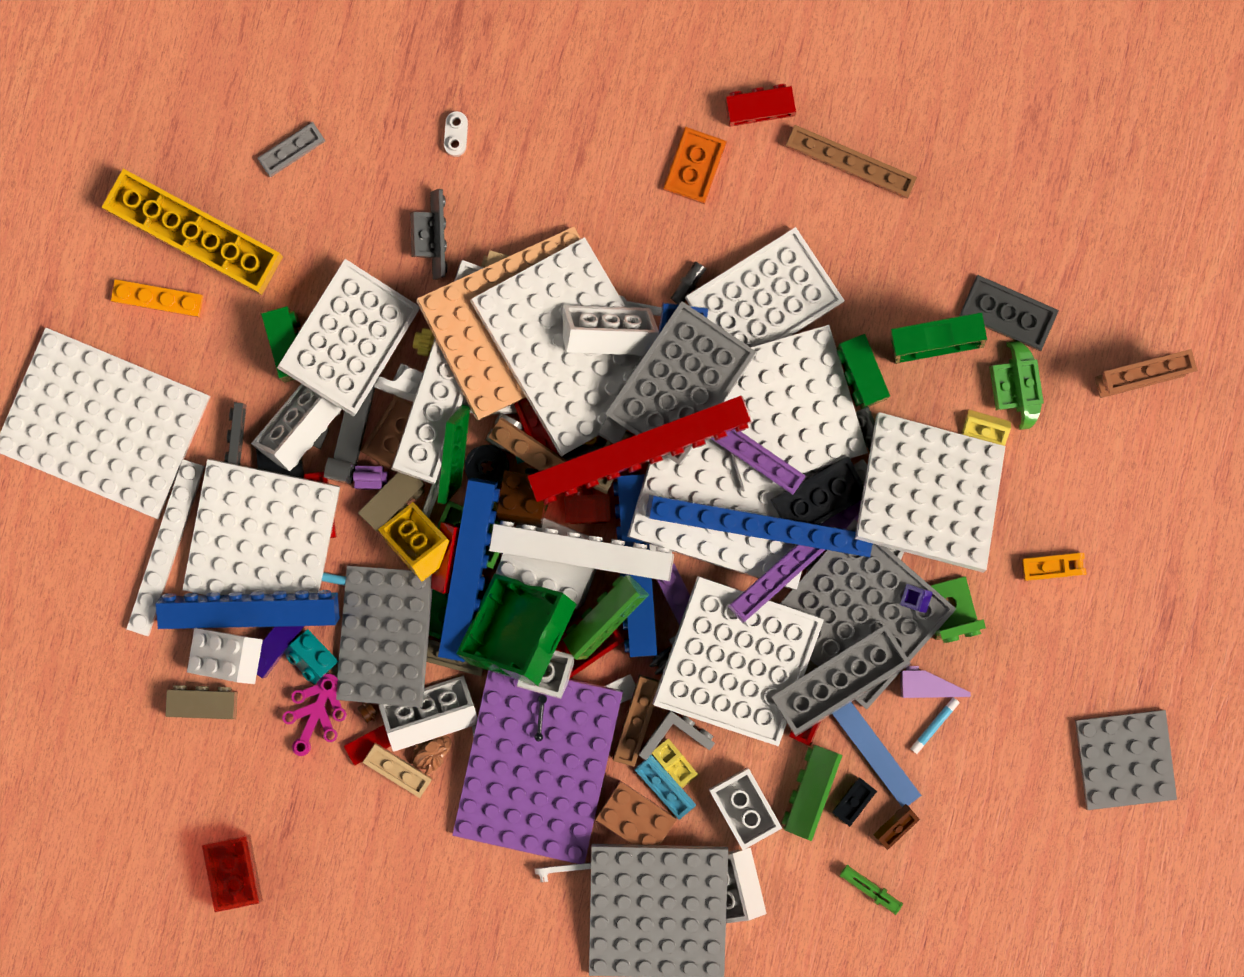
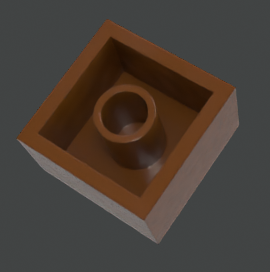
[497,471,546,528]

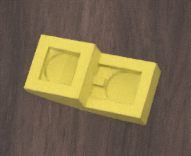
[652,738,699,788]

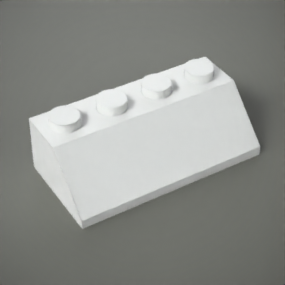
[563,305,659,356]
[251,384,342,471]
[379,675,478,752]

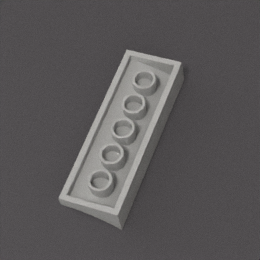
[771,625,910,737]

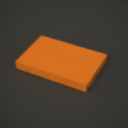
[663,127,727,205]

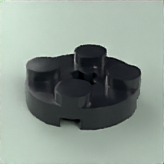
[465,445,509,487]

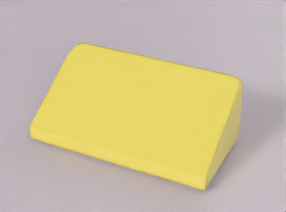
[962,410,1011,446]

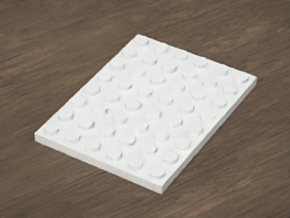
[470,237,644,456]
[0,328,211,519]
[627,439,832,590]

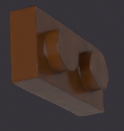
[873,804,920,850]

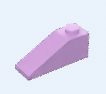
[900,666,971,698]

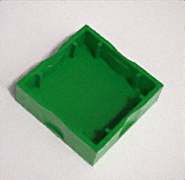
[891,312,987,364]
[456,573,577,686]

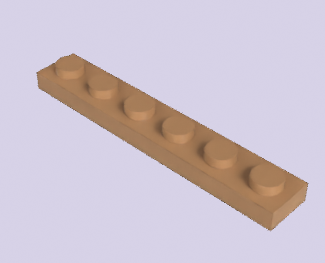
[786,125,917,199]

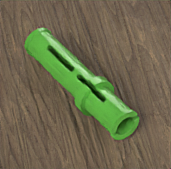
[840,864,903,915]

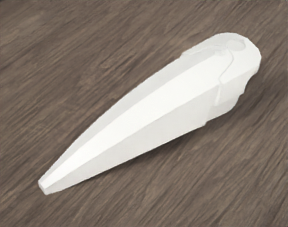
[374,364,518,414]

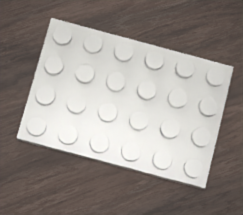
[685,227,845,347]
[277,259,420,416]

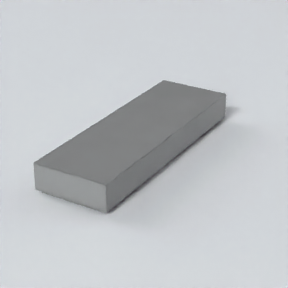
[257,122,325,178]

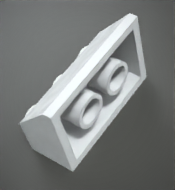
[726,848,767,923]

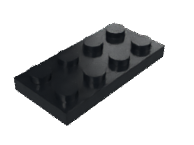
[770,456,864,524]

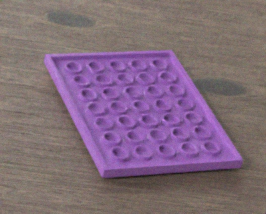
[452,670,623,864]

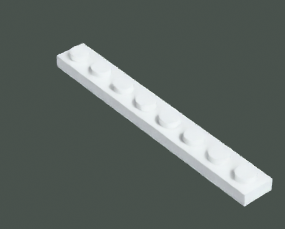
[127,459,205,636]

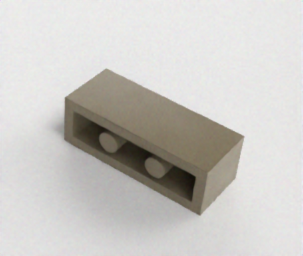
[358,472,426,532]
[166,685,238,719]

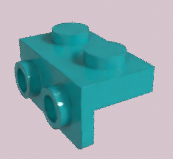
[284,629,339,685]

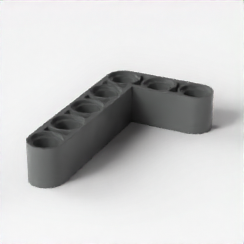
[324,385,375,485]

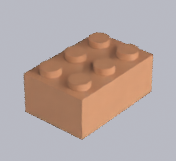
[595,780,677,845]

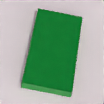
[438,405,470,504]

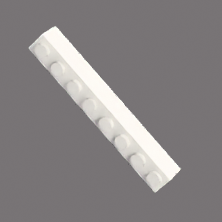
[489,521,674,581]

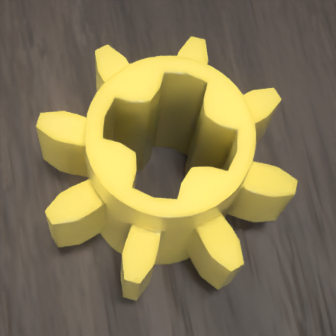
[413,328,435,356]

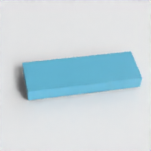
[634,755,696,820]

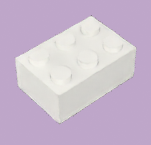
[187,628,263,684]
[709,767,782,850]

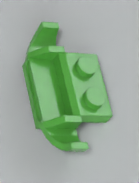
[989,341,1044,430]

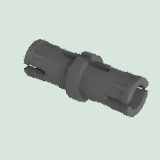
[670,261,707,304]

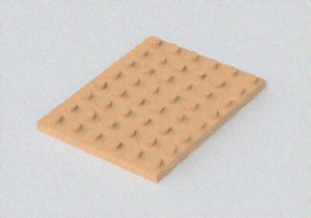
[416,227,580,421]

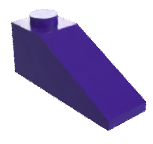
[257,626,305,679]

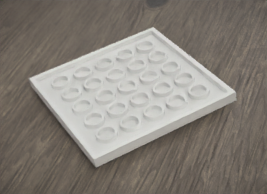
[724,325,868,491]
[855,412,1006,573]
[182,459,341,595]
[652,576,824,746]

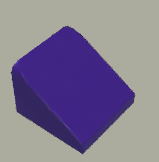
[900,584,933,613]

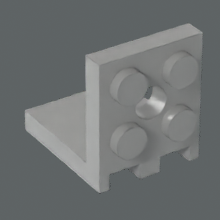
[639,711,715,760]

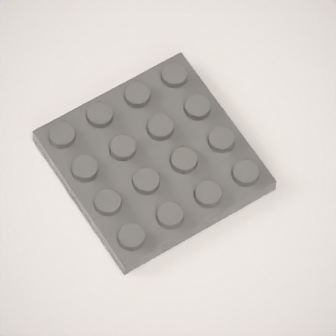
[1075,710,1177,810]

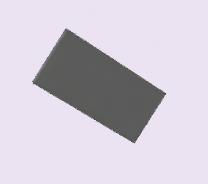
[959,275,1059,351]

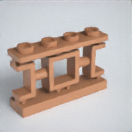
[1095,349,1197,398]

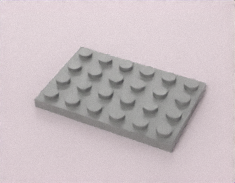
[605,301,758,465]
[336,566,433,707]

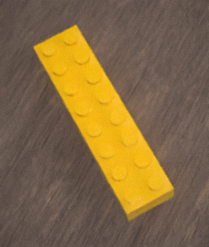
[102,168,283,295]

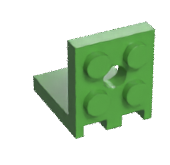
[931,576,986,643]

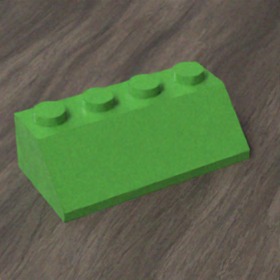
[563,575,649,660]
[781,744,842,841]

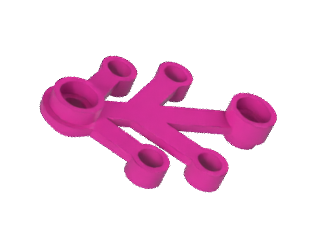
[282,674,347,756]

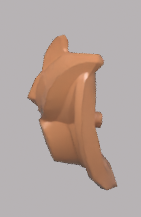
[412,735,452,775]

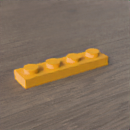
[111,279,204,318]

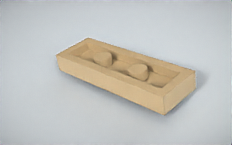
[363,743,432,798]

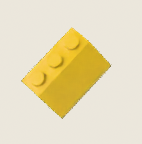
[378,502,449,582]

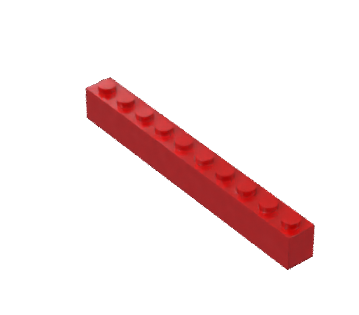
[528,396,753,505]

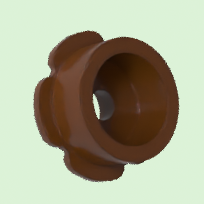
[357,702,377,723]

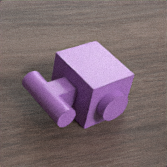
[353,466,388,490]

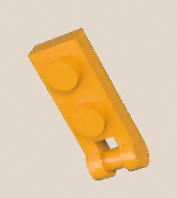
[1022,553,1087,581]

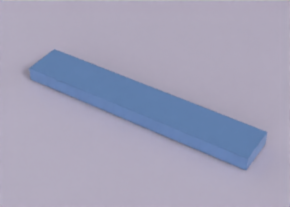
[832,702,922,807]

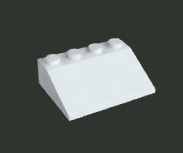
[496,518,597,609]

